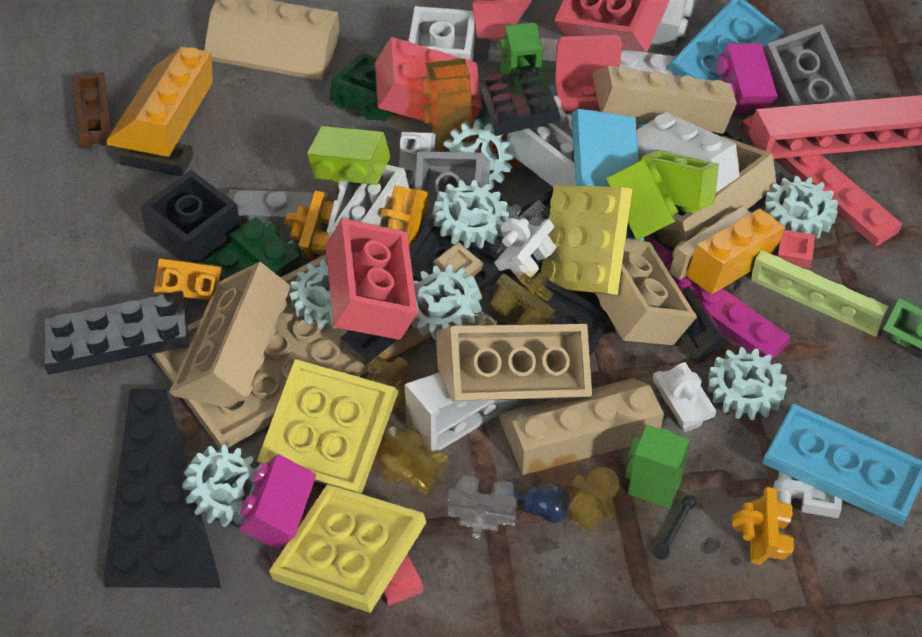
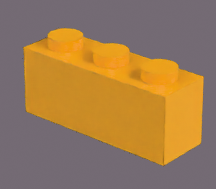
[686,209,786,295]

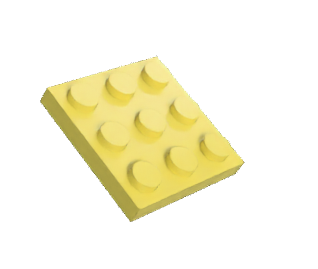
[541,185,632,295]
[257,359,399,494]
[269,484,427,613]

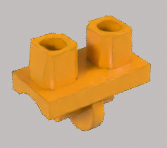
[380,185,430,250]
[284,191,334,260]
[154,258,221,300]
[732,486,794,565]

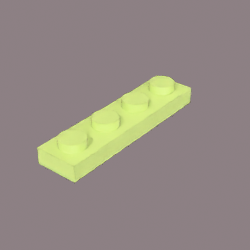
[751,250,889,337]

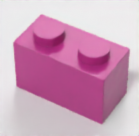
[716,44,777,114]
[238,454,316,550]

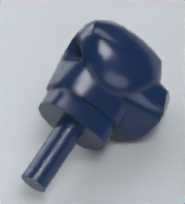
[504,483,570,523]

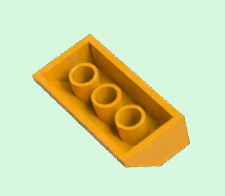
[107,47,213,157]

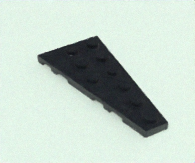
[103,389,221,588]

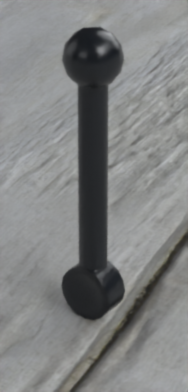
[654,494,697,560]

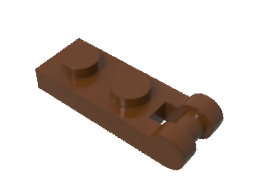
[72,72,112,149]

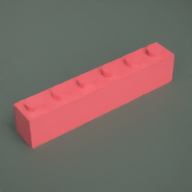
[748,95,922,159]

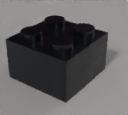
[141,170,240,263]

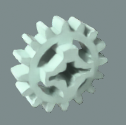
[443,119,514,190]
[764,176,838,238]
[432,180,509,248]
[290,260,336,329]
[411,264,482,340]
[707,347,787,420]
[182,444,257,527]

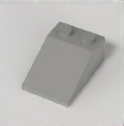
[763,24,857,107]
[414,152,490,233]

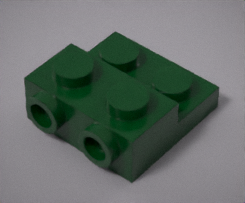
[329,52,394,122]
[205,217,301,282]

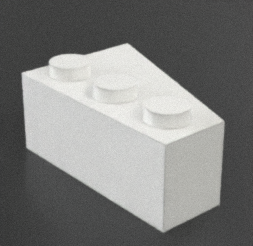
[327,165,409,239]

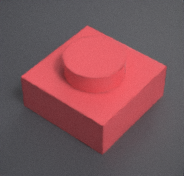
[777,230,815,269]
[382,554,423,606]

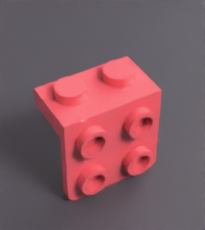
[554,35,622,112]

